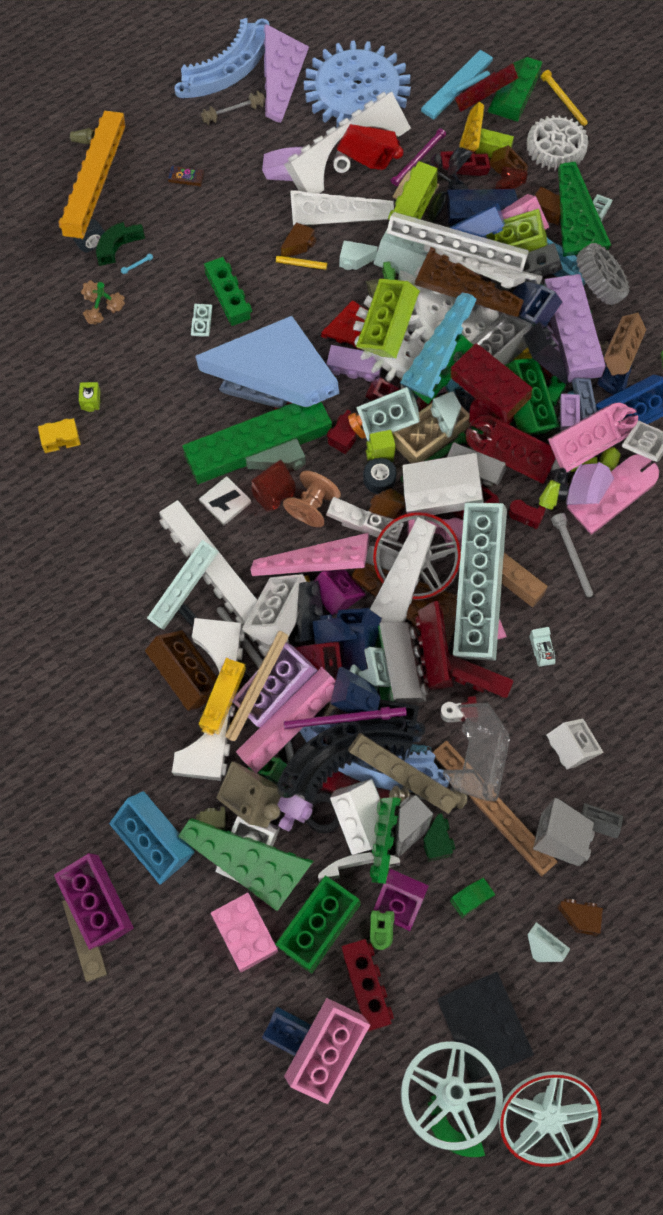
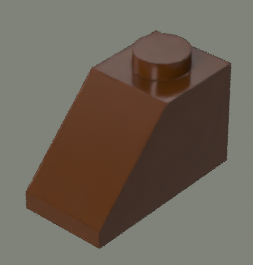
[490,145,528,179]
[281,222,316,257]

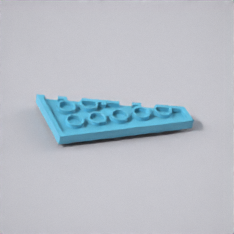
[400,292,476,398]

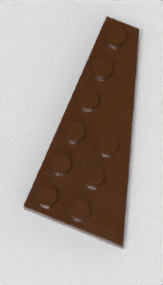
[415,247,523,317]
[352,563,458,646]

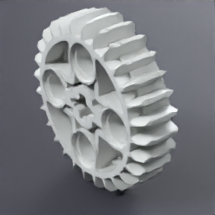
[526,115,588,171]

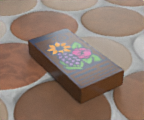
[168,165,204,186]

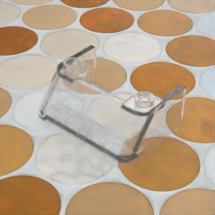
[443,703,509,801]

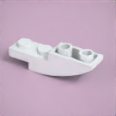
[326,497,403,541]

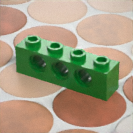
[204,257,252,326]
[412,334,473,404]

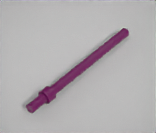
[284,707,407,729]

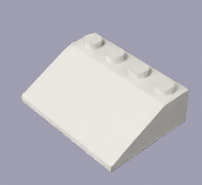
[403,453,484,515]

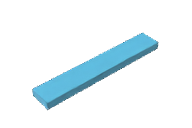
[421,50,493,119]

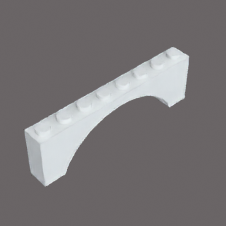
[284,92,411,194]
[172,618,245,781]

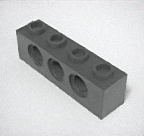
[491,243,563,291]

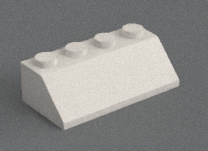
[242,574,306,645]

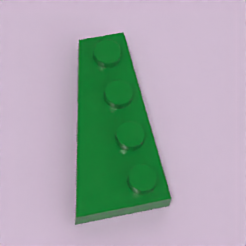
[370,797,401,884]

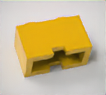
[38,418,81,453]

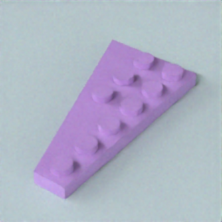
[264,24,309,123]

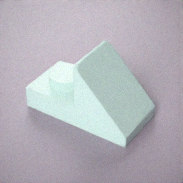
[358,647,391,687]

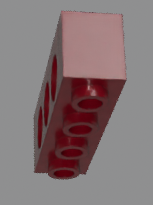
[341,939,394,1033]

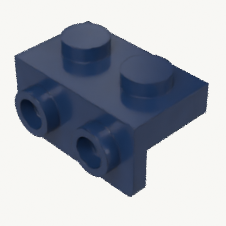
[597,361,633,395]
[262,1007,312,1056]

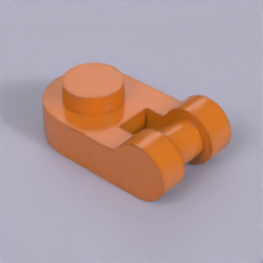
[348,412,366,439]

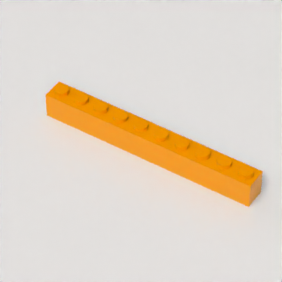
[59,111,125,239]

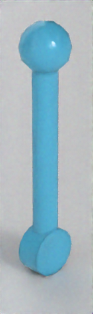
[121,254,153,274]

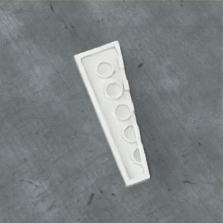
[291,191,394,226]
[423,245,526,288]
[370,517,436,623]

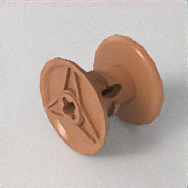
[283,471,341,527]

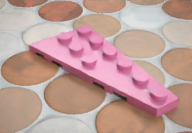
[251,533,369,576]

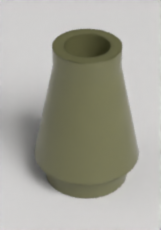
[70,128,95,145]

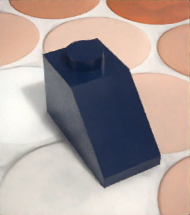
[313,615,357,644]

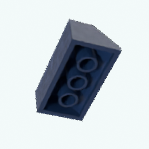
[447,189,518,224]

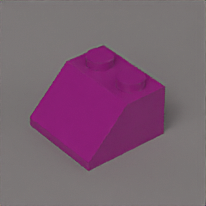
[314,569,366,615]
[374,869,429,931]

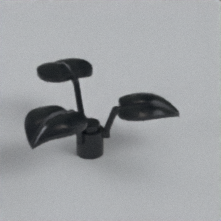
[427,147,473,224]

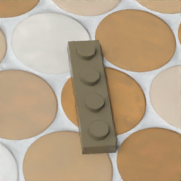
[62,900,107,982]

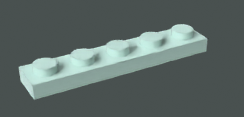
[147,540,219,630]

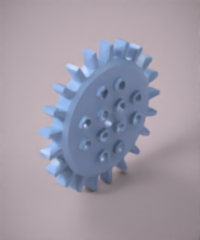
[304,41,411,128]

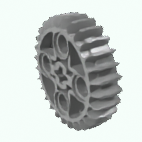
[576,243,630,305]

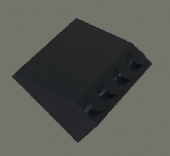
[437,972,534,1082]

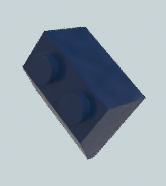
[330,667,380,714]

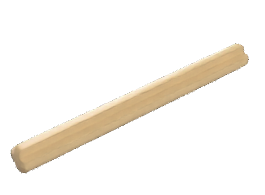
[225,631,288,741]

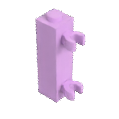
[277,785,313,832]

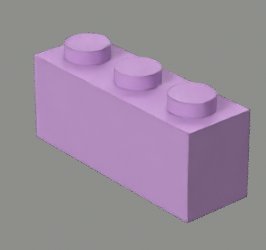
[327,345,382,382]

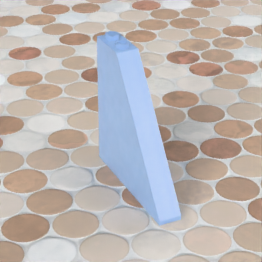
[195,316,339,408]

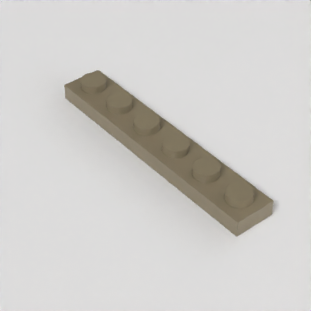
[348,733,460,814]

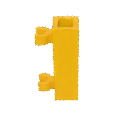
[199,658,246,736]

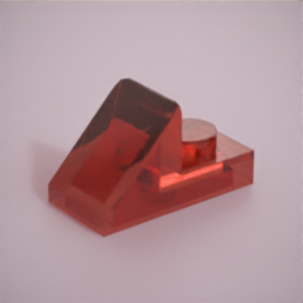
[495,167,528,189]

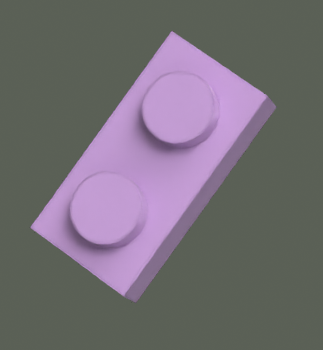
[560,394,580,430]

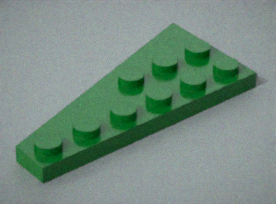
[558,162,611,257]
[178,818,313,911]

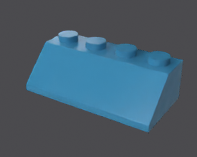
[109,791,195,885]

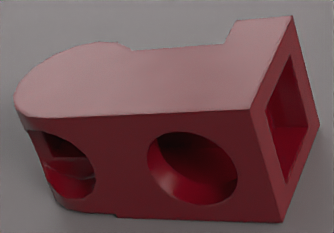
[508,500,546,529]

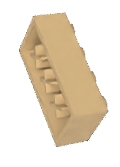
[392,392,470,464]

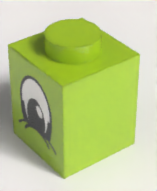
[79,382,100,412]

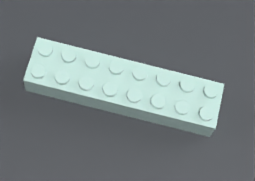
[453,503,507,661]

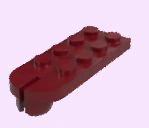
[466,415,556,484]

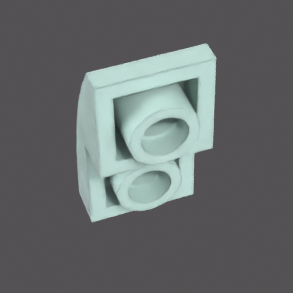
[191,304,213,337]

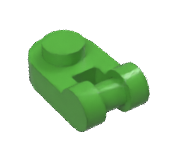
[370,910,394,950]

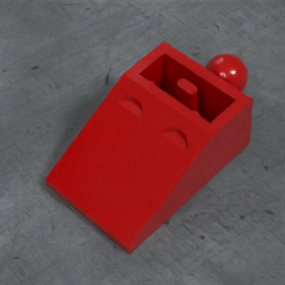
[336,124,404,170]

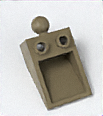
[217,761,281,828]

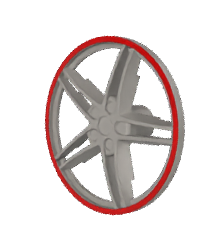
[373,513,461,600]

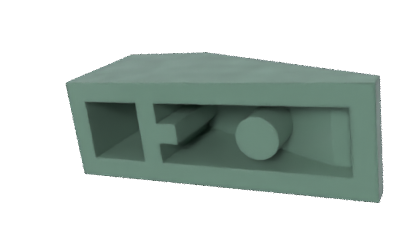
[246,439,306,471]

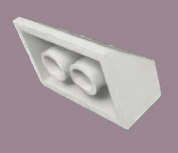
[330,779,394,855]

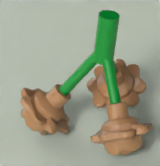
[81,280,125,325]

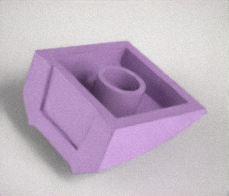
[262,147,303,181]
[566,462,614,505]

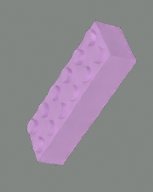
[544,274,605,382]

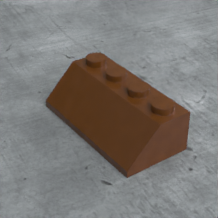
[145,630,217,711]

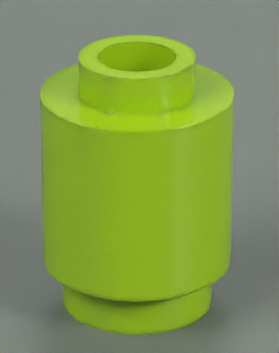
[598,447,621,471]

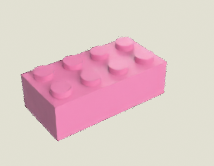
[284,998,370,1104]

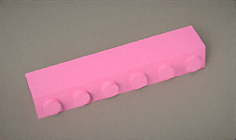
[236,667,336,773]

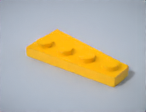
[459,102,484,151]

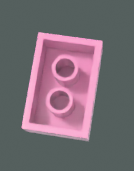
[211,893,278,972]

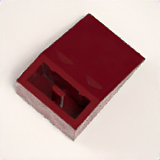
[295,642,342,680]

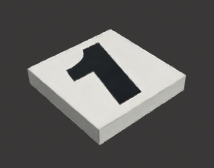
[199,476,252,525]

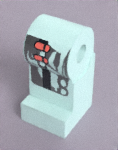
[530,627,555,667]

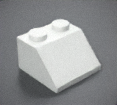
[547,719,604,769]

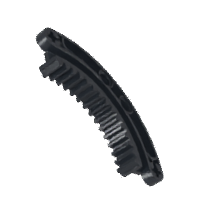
[277,717,425,802]

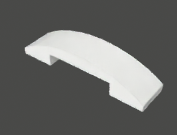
[318,853,400,882]

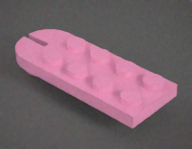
[548,403,638,472]
[567,454,659,535]

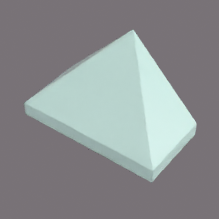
[528,922,570,962]

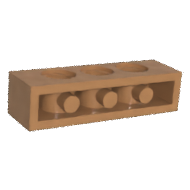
[603,313,646,376]

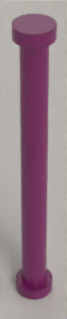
[391,128,446,187]

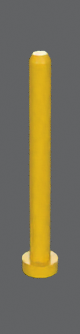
[540,70,587,126]

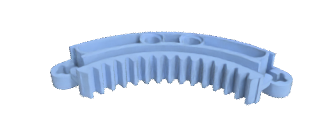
[175,18,269,98]
[300,723,450,793]

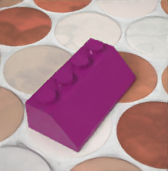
[54,853,134,950]

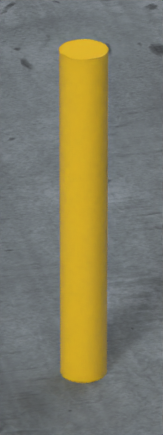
[276,256,327,270]

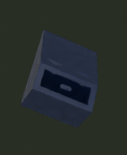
[512,281,562,327]
[336,608,382,671]

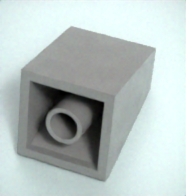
[533,798,595,866]

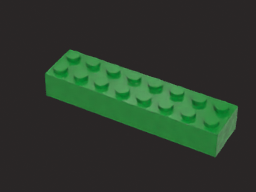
[182,402,332,485]

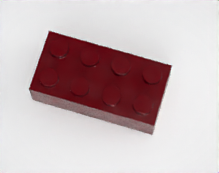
[451,343,533,423]

